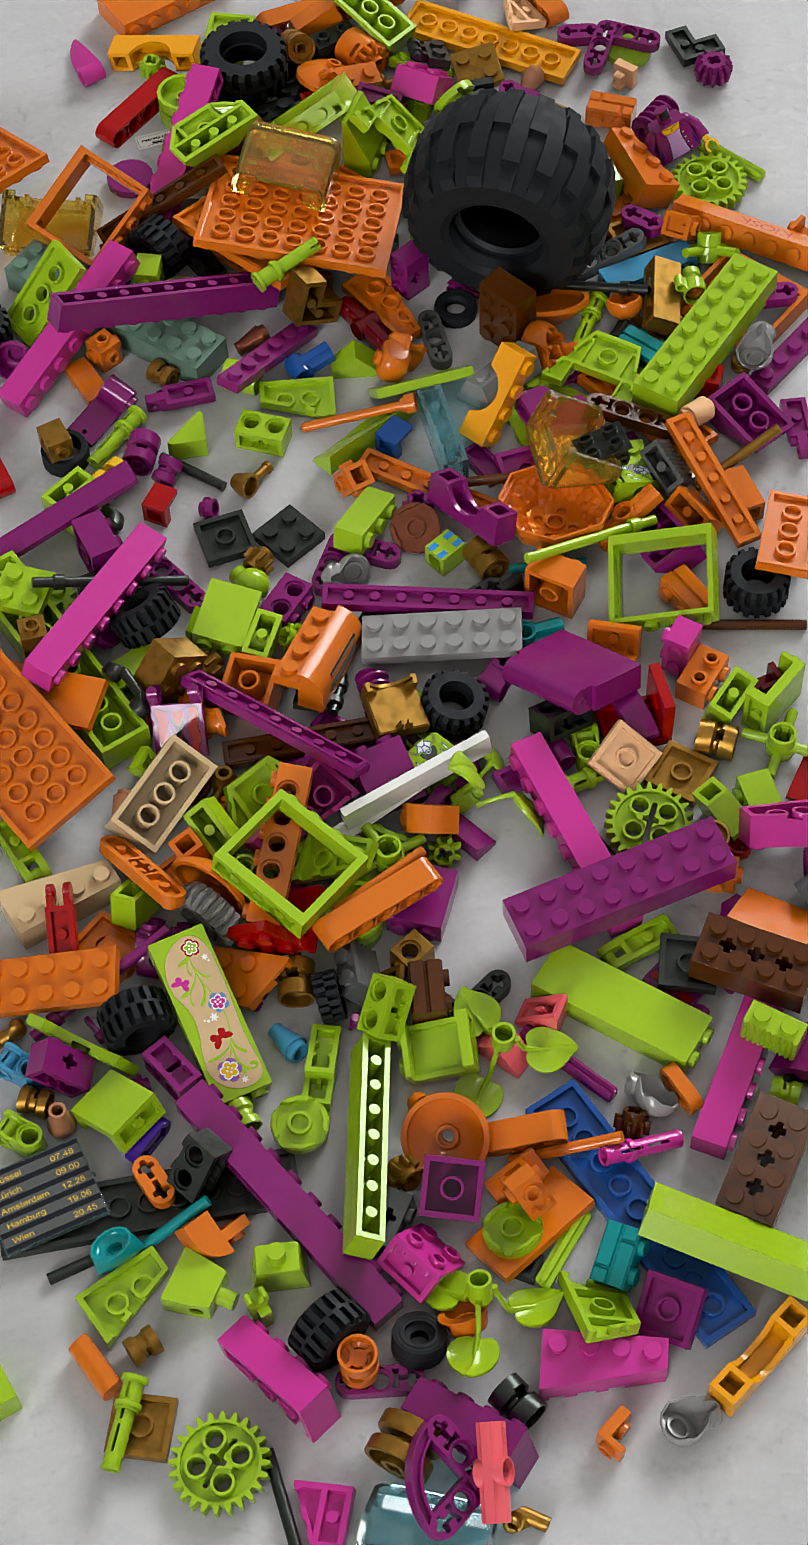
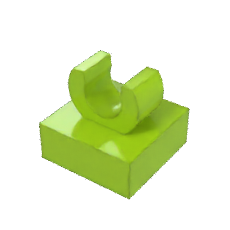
[126,746,156,778]

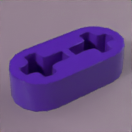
[125,1116,171,1163]

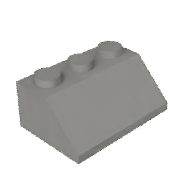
[456,340,543,409]

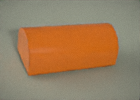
[69,1333,123,1401]

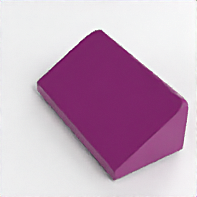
[444,812,496,861]

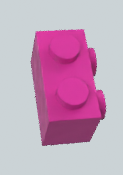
[660,615,703,677]

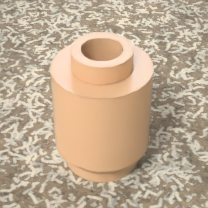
[677,396,715,427]

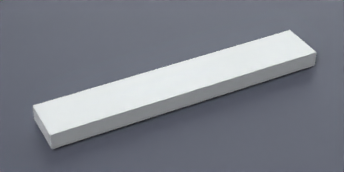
[340,730,492,831]

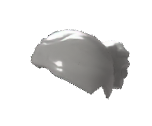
[736,321,776,370]
[321,553,371,585]
[624,1071,679,1117]
[660,1395,722,1446]

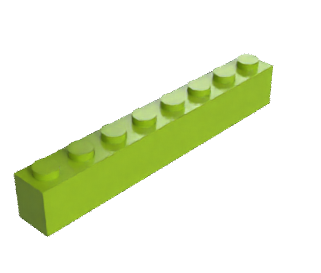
[343,1033,391,1260]

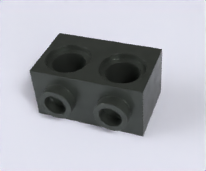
[528,701,593,743]
[167,1127,233,1203]

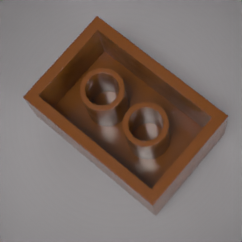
[479,267,536,347]

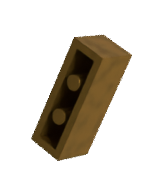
[642,255,683,337]

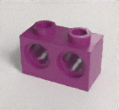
[259,572,315,628]
[142,1035,203,1101]

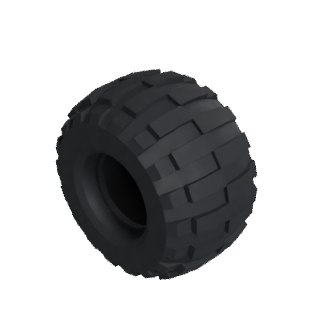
[402,88,616,296]

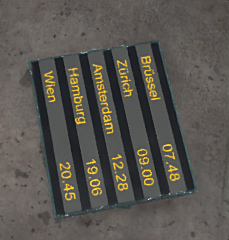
[0,1136,110,1258]

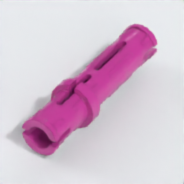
[598,1129,684,1166]

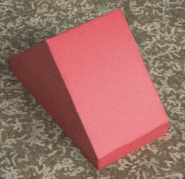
[514,993,568,1031]
[476,1032,529,1079]

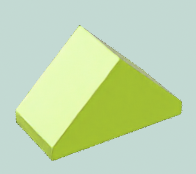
[331,339,378,379]
[167,410,209,460]

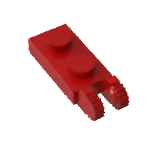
[44,882,80,954]

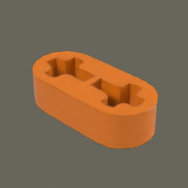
[659,1062,704,1115]
[132,1155,176,1209]

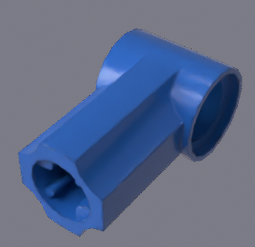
[284,341,336,379]

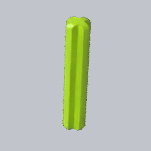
[535,1212,592,1288]

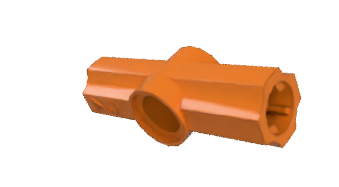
[597,483,664,552]

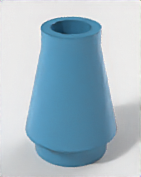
[268,1023,309,1063]

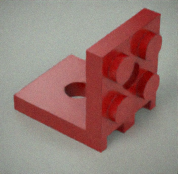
[594,662,676,746]
[227,885,327,956]

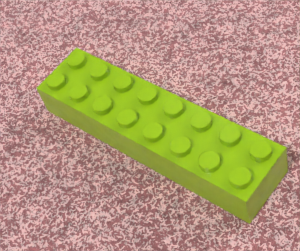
[633,253,778,416]

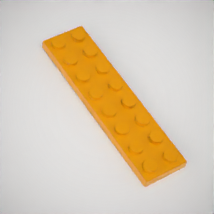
[407,0,582,86]

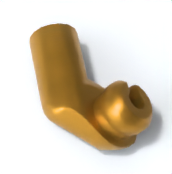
[0,1018,27,1048]
[503,1506,551,1534]

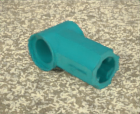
[522,617,565,648]

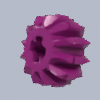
[693,49,733,88]

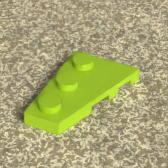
[292,833,379,885]
[75,1245,170,1348]

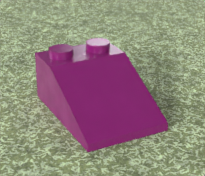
[707,372,795,453]

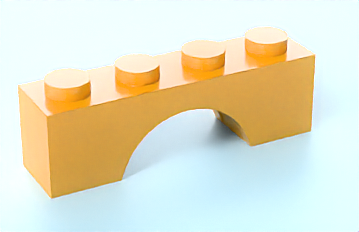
[107,35,202,71]
[459,342,537,447]
[707,1295,808,1417]

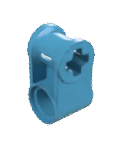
[0,1042,45,1091]

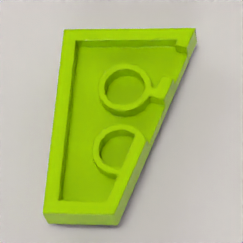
[259,376,336,419]

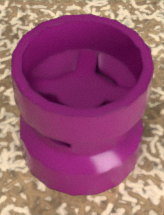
[151,454,184,488]

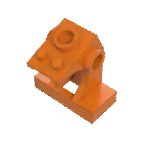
[483,1147,557,1222]

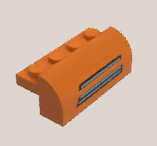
[273,605,362,712]

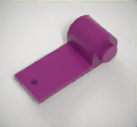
[68,374,138,448]

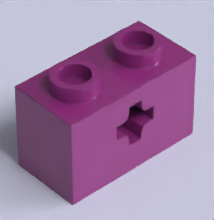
[390,240,429,301]
[25,1037,96,1098]

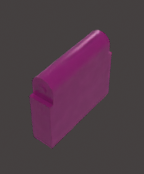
[502,629,641,715]

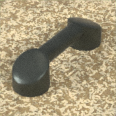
[102,662,150,719]

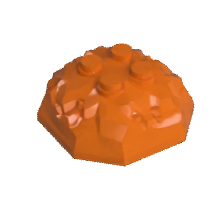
[498,458,614,548]

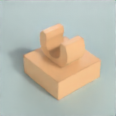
[613,58,638,90]

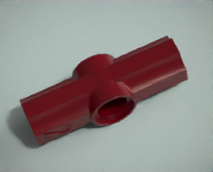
[339,295,390,350]

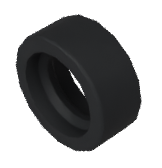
[40,429,90,478]

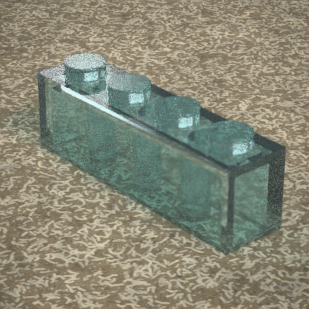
[416,384,469,477]

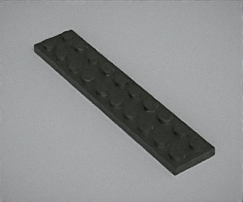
[0,1149,298,1261]

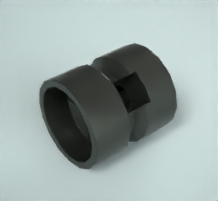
[488,1372,548,1431]

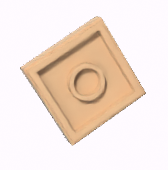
[586,719,662,794]

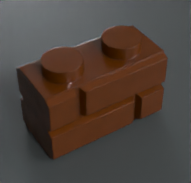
[407,959,452,1025]

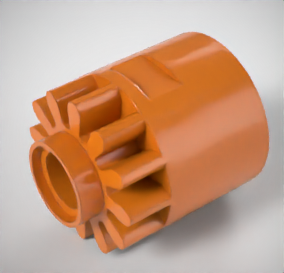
[335,27,390,73]

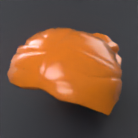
[606,293,643,320]

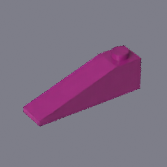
[640,502,707,573]

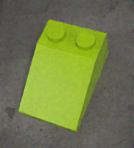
[341,90,389,178]

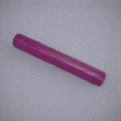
[519,1025,618,1102]

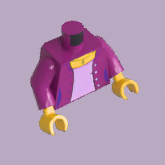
[645,105,719,170]

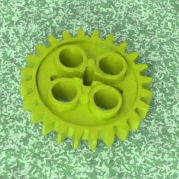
[672,152,748,208]
[604,782,695,854]
[168,1411,273,1518]

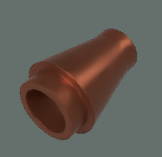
[234,324,271,356]

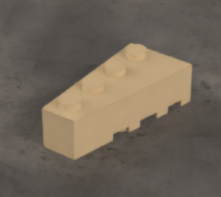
[0,859,122,950]

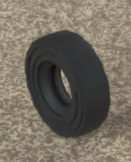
[434,289,478,329]

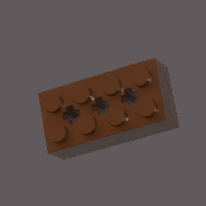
[688,912,808,1014]
[715,1091,808,1228]

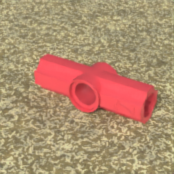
[472,1421,515,1524]

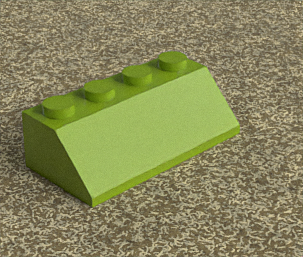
[333,0,417,54]

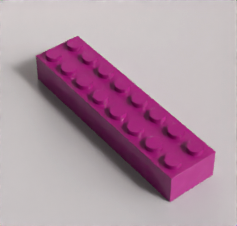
[502,816,737,963]

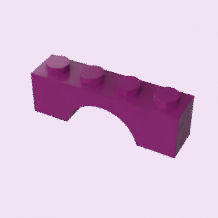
[428,467,518,546]

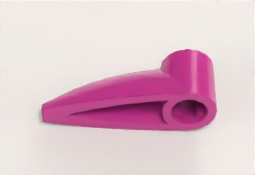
[70,39,106,87]

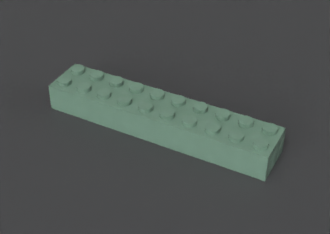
[4,239,229,381]

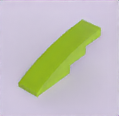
[302,1024,342,1142]

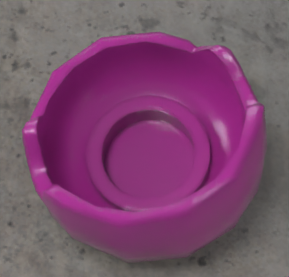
[0,340,29,380]

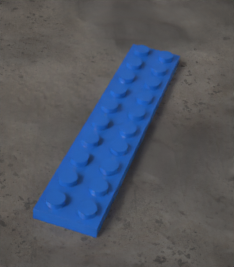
[525,1079,757,1349]

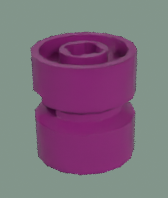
[122,428,161,476]

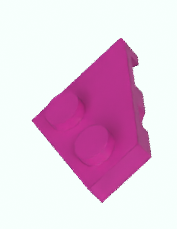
[294,1480,356,1545]

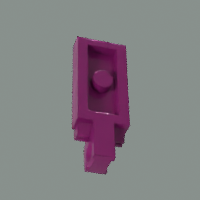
[145,377,216,412]
[779,397,808,459]

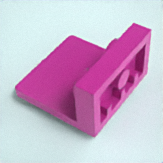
[376,1223,465,1304]

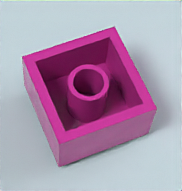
[390,61,455,105]

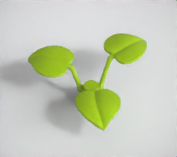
[448,733,544,837]
[453,986,578,1118]
[426,1269,564,1378]

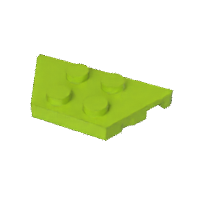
[223,755,280,829]
[557,1270,641,1343]

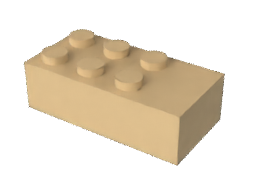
[104,734,218,859]

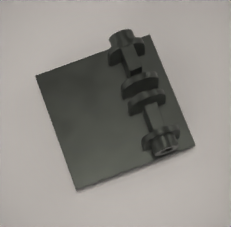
[572,421,633,468]

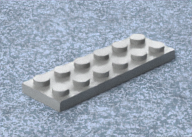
[361,607,523,665]

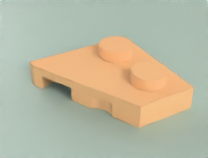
[502,0,547,31]

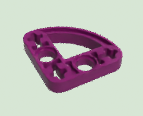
[404,1414,481,1541]

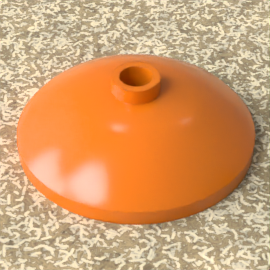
[296,58,346,92]
[536,289,590,326]
[171,856,246,914]
[401,1092,491,1175]

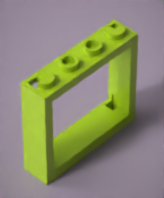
[257,72,357,163]
[608,523,720,632]
[211,789,369,939]

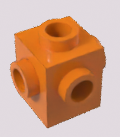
[85,328,123,374]
[332,459,376,498]

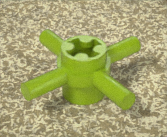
[682,231,740,264]
[740,708,808,779]
[359,822,427,878]

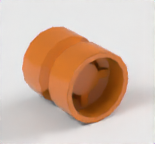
[337,1334,380,1389]

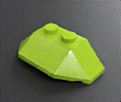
[170,100,258,167]

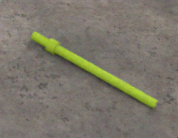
[524,515,658,564]

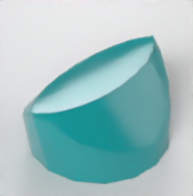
[90,1226,145,1275]

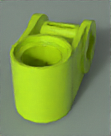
[569,722,600,772]
[0,1109,48,1159]

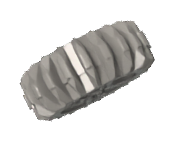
[177,881,244,948]

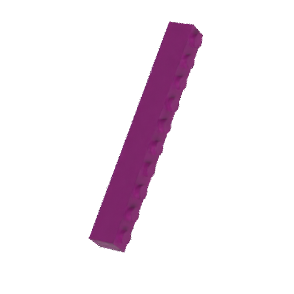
[47,272,280,333]
[175,1079,404,1331]

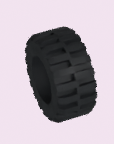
[200,19,289,106]

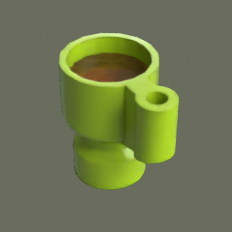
[673,266,707,305]

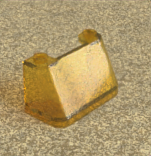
[231,121,341,212]
[0,189,104,258]
[525,389,623,489]

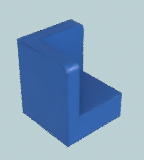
[375,415,413,459]

